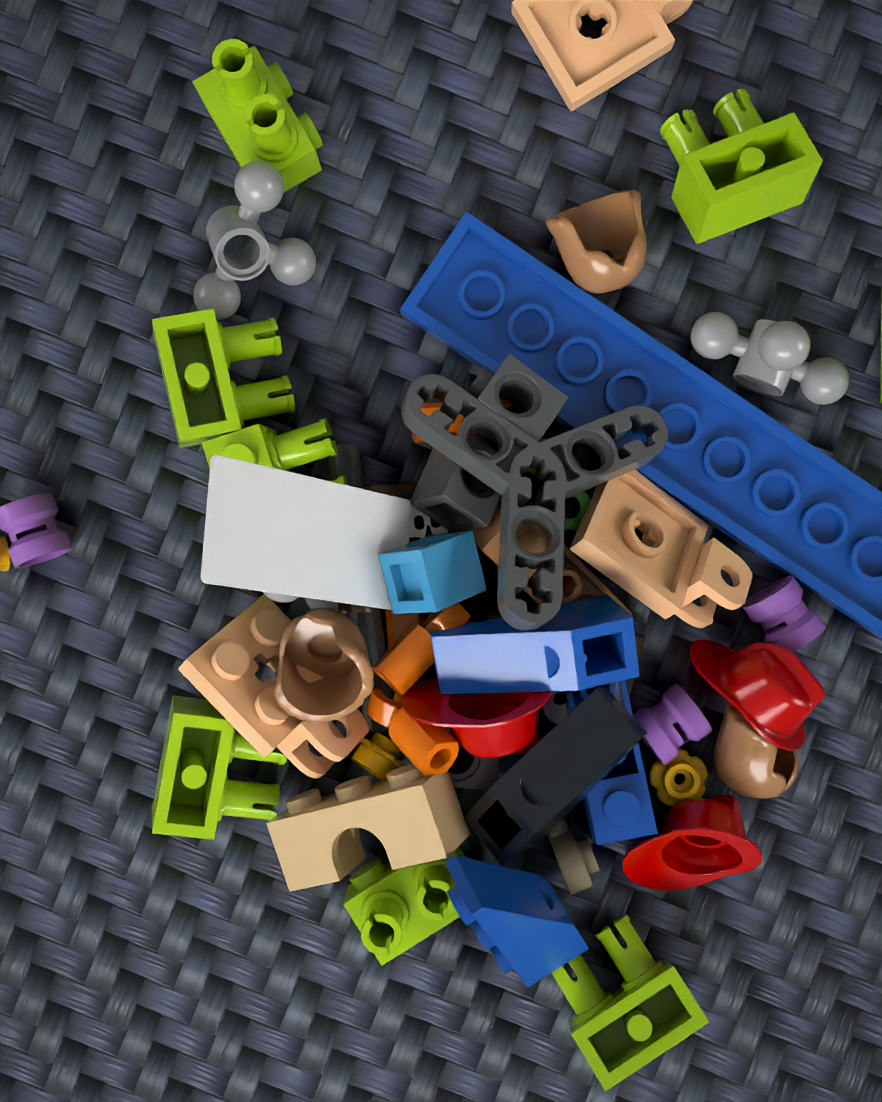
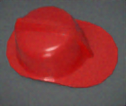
[689,639,825,751]
[402,678,552,758]
[622,795,762,891]

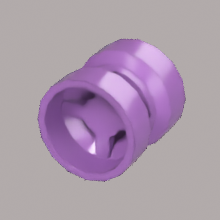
[0,493,73,569]
[742,575,826,652]
[633,683,712,766]

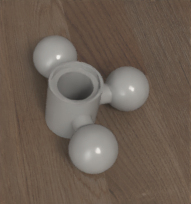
[193,161,316,320]
[690,312,850,405]

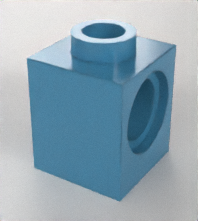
[378,530,487,614]

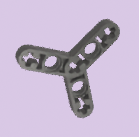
[401,374,668,631]

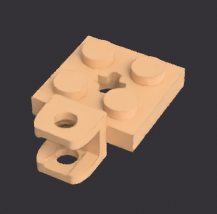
[511,0,693,112]
[570,470,753,628]
[178,594,369,779]

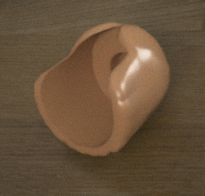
[545,190,647,294]
[274,608,374,723]
[713,701,799,799]

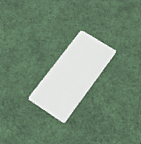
[200,455,411,610]

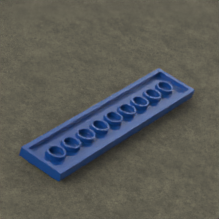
[400,211,882,639]

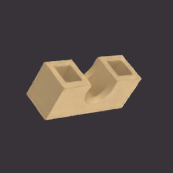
[266,763,470,892]

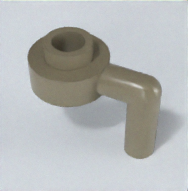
[548,817,600,895]

